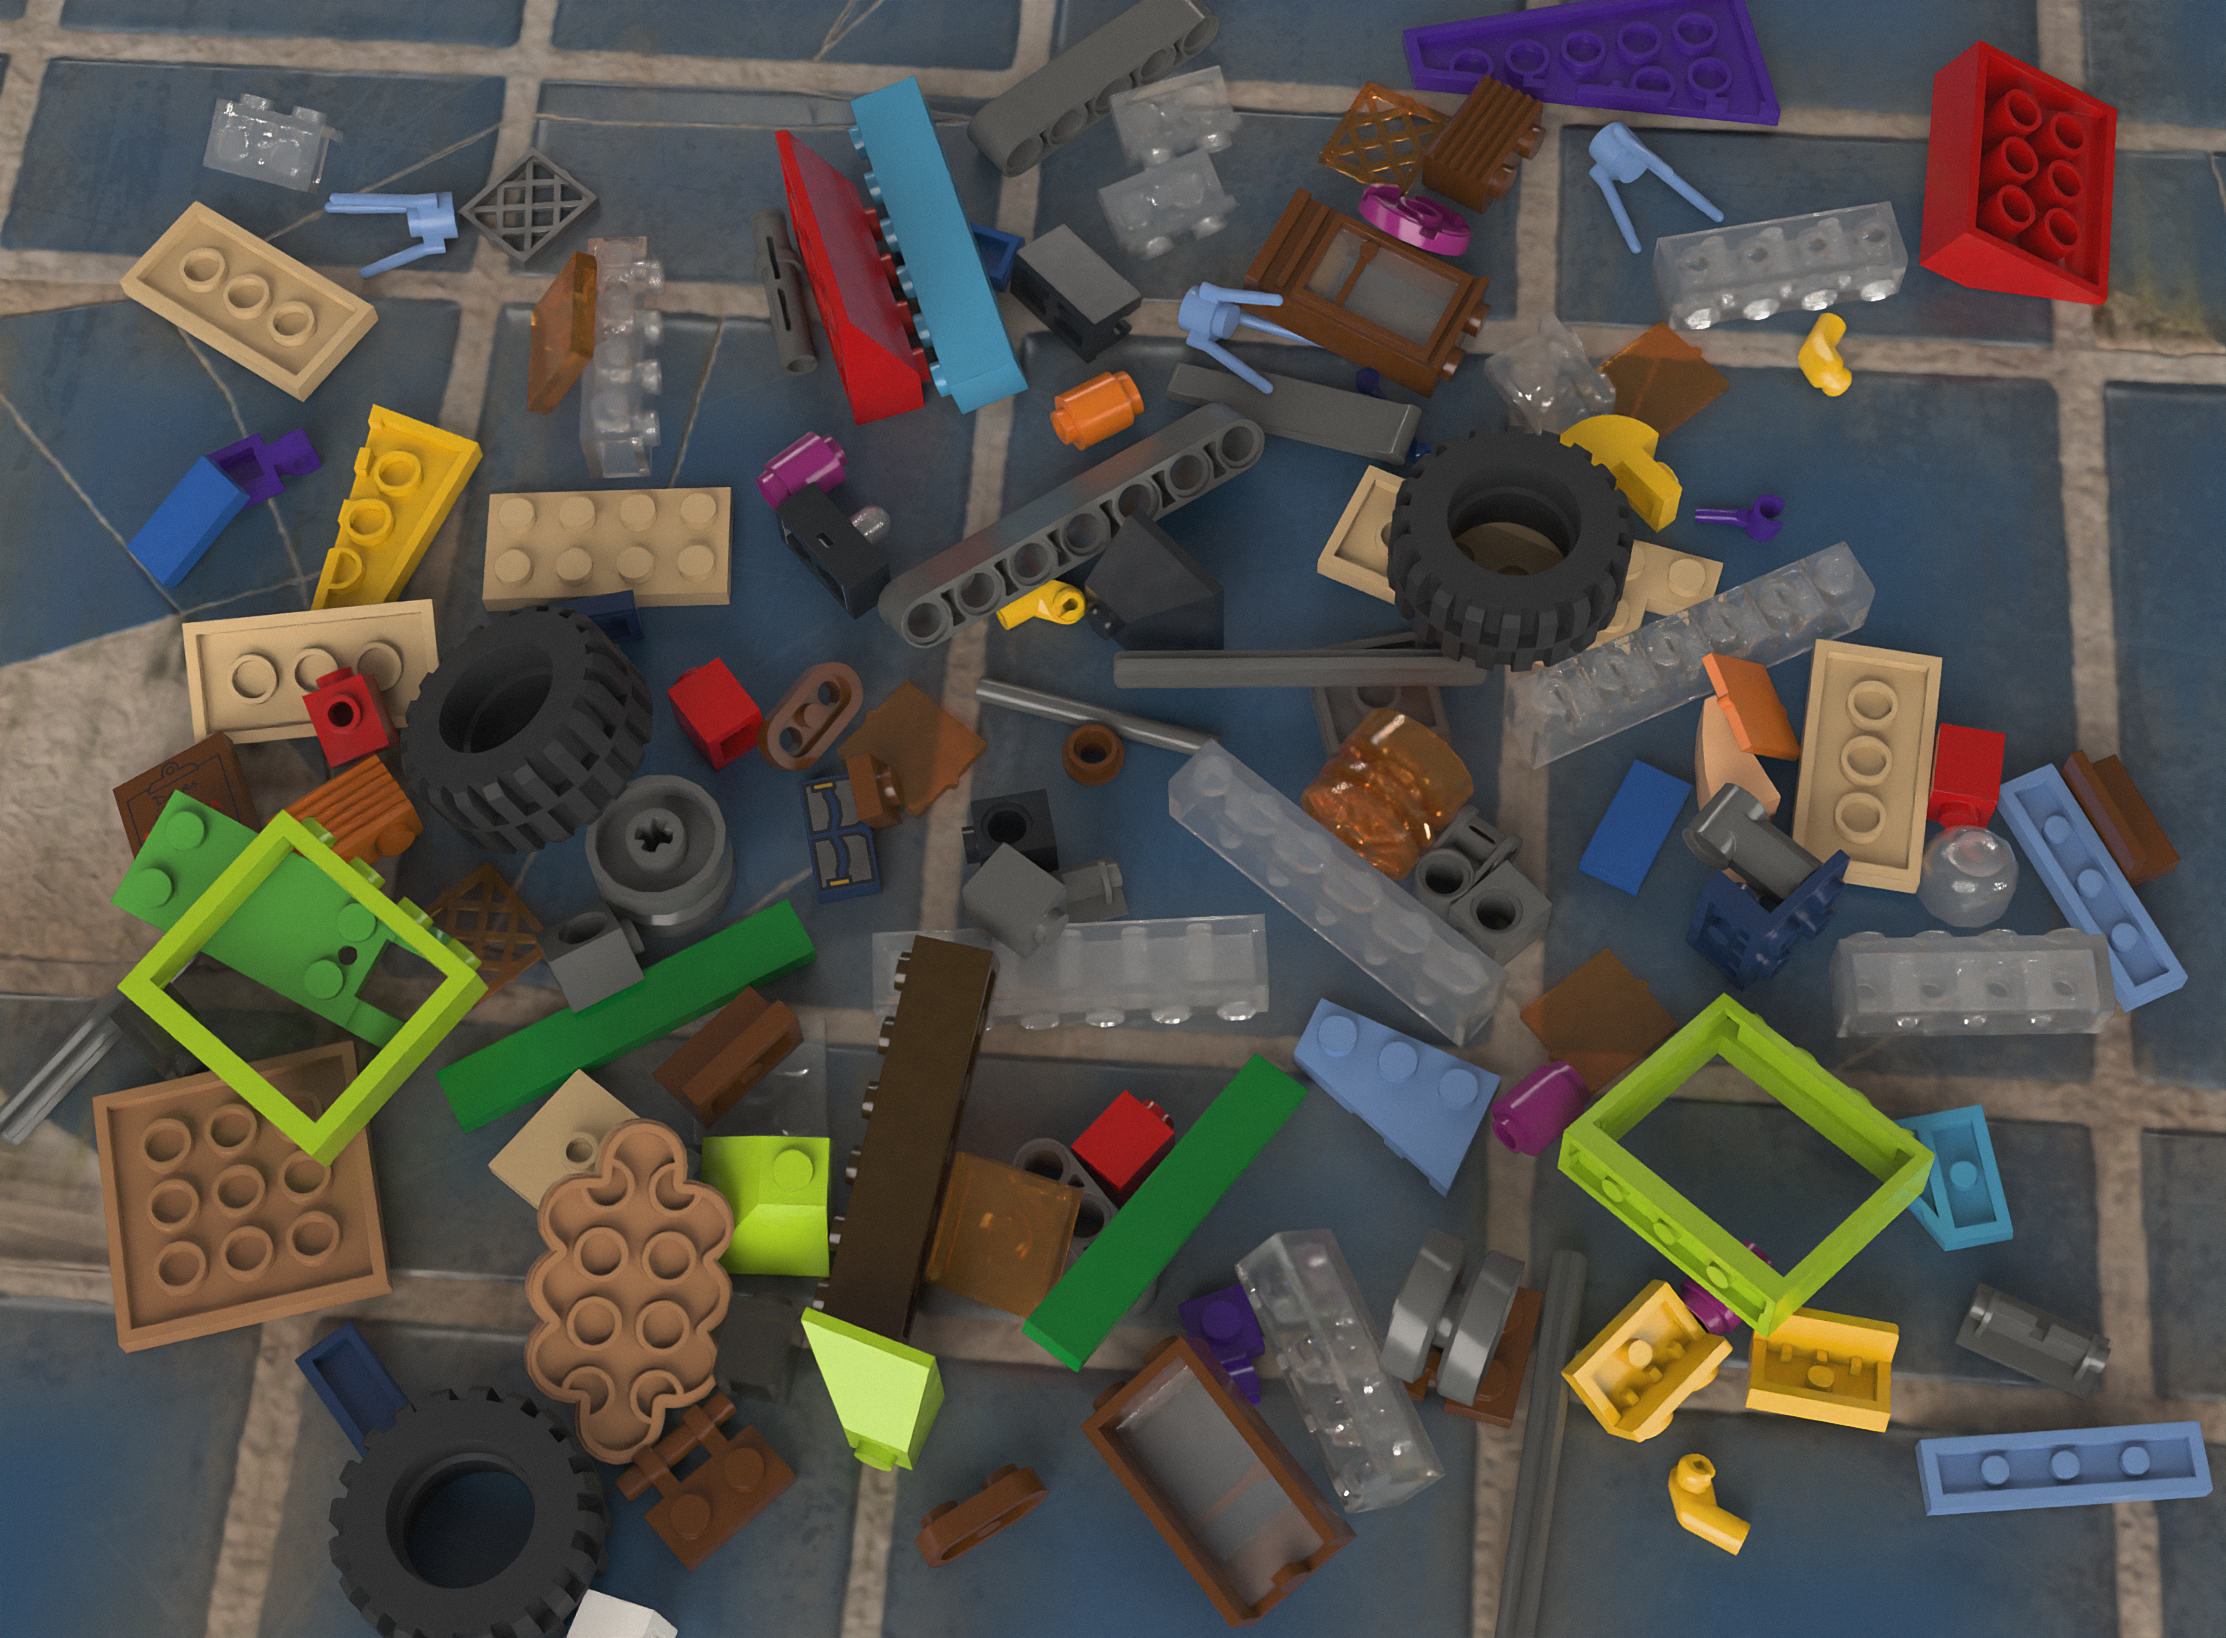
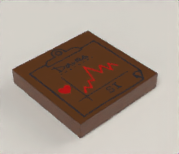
[112,731,262,860]

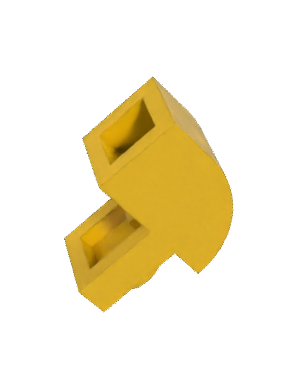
[1560,415,1682,533]

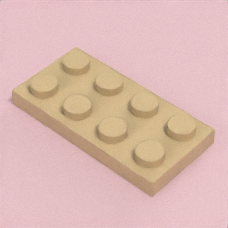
[119,201,379,402]
[1317,465,1564,666]
[482,487,734,611]
[182,599,442,745]
[1790,638,1943,894]

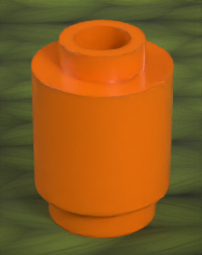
[1050,370,1144,451]

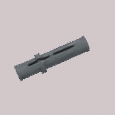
[749,208,818,376]

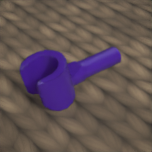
[1695,494,1785,542]

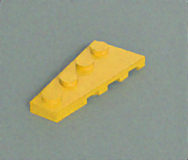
[310,404,483,611]

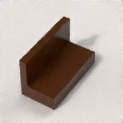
[2060,749,2181,888]
[652,986,804,1130]

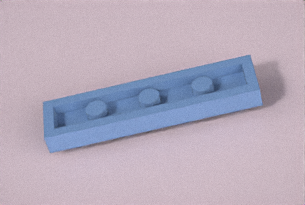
[1996,763,2188,1013]
[1915,1421,2213,1516]

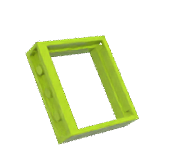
[117,809,489,1168]
[1557,993,1936,1339]

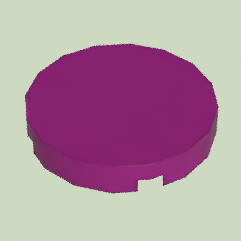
[1358,182,1473,256]

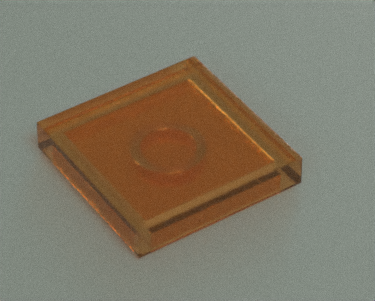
[527,251,597,415]
[923,1151,1084,1319]

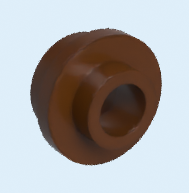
[1062,724,1125,786]

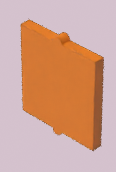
[1701,652,1800,762]

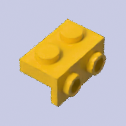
[1560,1279,1733,1442]
[1745,1307,1899,1433]

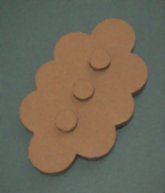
[523,1118,735,1465]

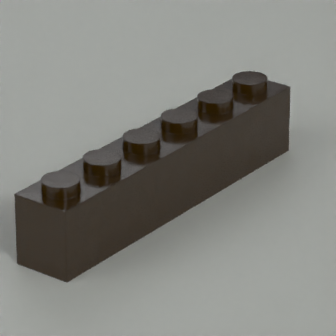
[812,935,1001,1346]

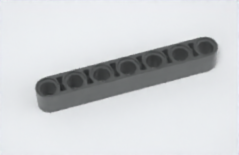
[878,402,1265,648]

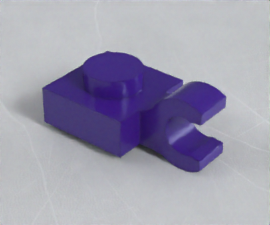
[206,428,323,512]
[1178,1284,1265,1406]

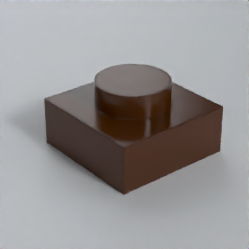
[845,753,904,831]

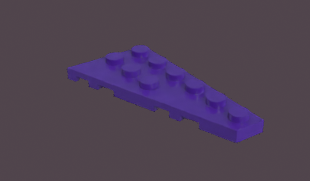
[1402,0,1781,126]

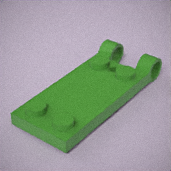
[110,789,454,1049]

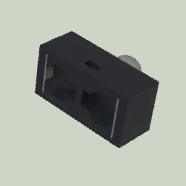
[774,482,891,620]

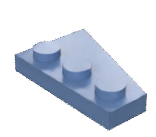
[1293,998,1502,1199]

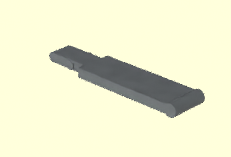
[1164,362,1422,466]

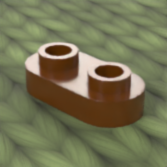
[757,662,863,771]
[915,1463,1049,1568]

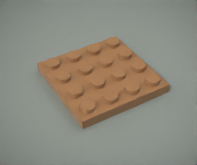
[92,1040,394,1353]

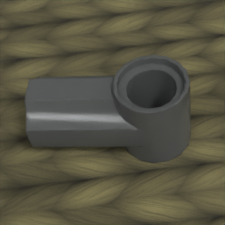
[1682,783,1823,906]

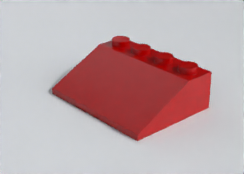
[1919,40,2117,306]
[774,129,931,426]

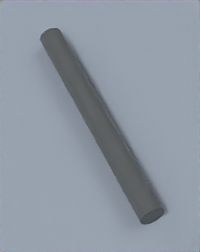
[975,676,1222,761]

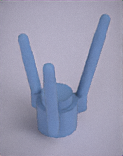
[1589,121,1724,254]
[324,191,459,279]
[1178,282,1323,394]

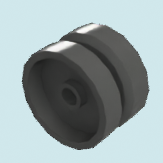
[584,775,738,939]
[1379,1227,1526,1407]

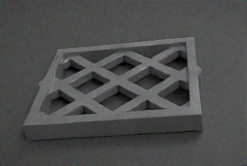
[458,147,600,270]

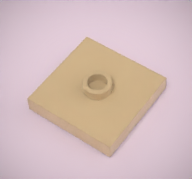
[488,1068,640,1210]

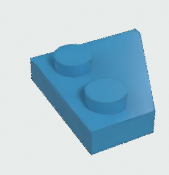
[1893,1104,2014,1252]

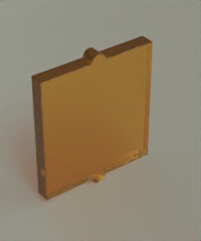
[1584,321,1730,443]
[837,681,988,820]
[1519,948,1678,1096]

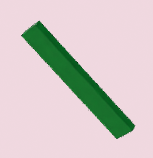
[435,898,818,1135]
[1021,1053,1309,1373]

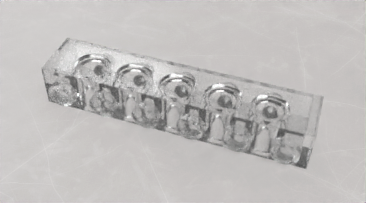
[1504,541,1876,770]

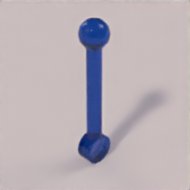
[1356,368,1432,465]

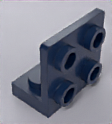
[1685,849,1851,993]

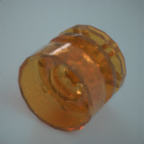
[1300,708,1474,880]

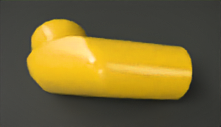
[1798,312,1852,397]
[995,580,1087,630]
[1668,1453,1752,1556]

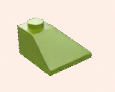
[700,1136,838,1277]
[801,1307,945,1471]

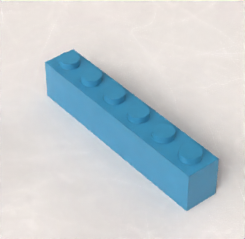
[848,76,1029,414]

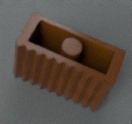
[1422,74,1546,214]

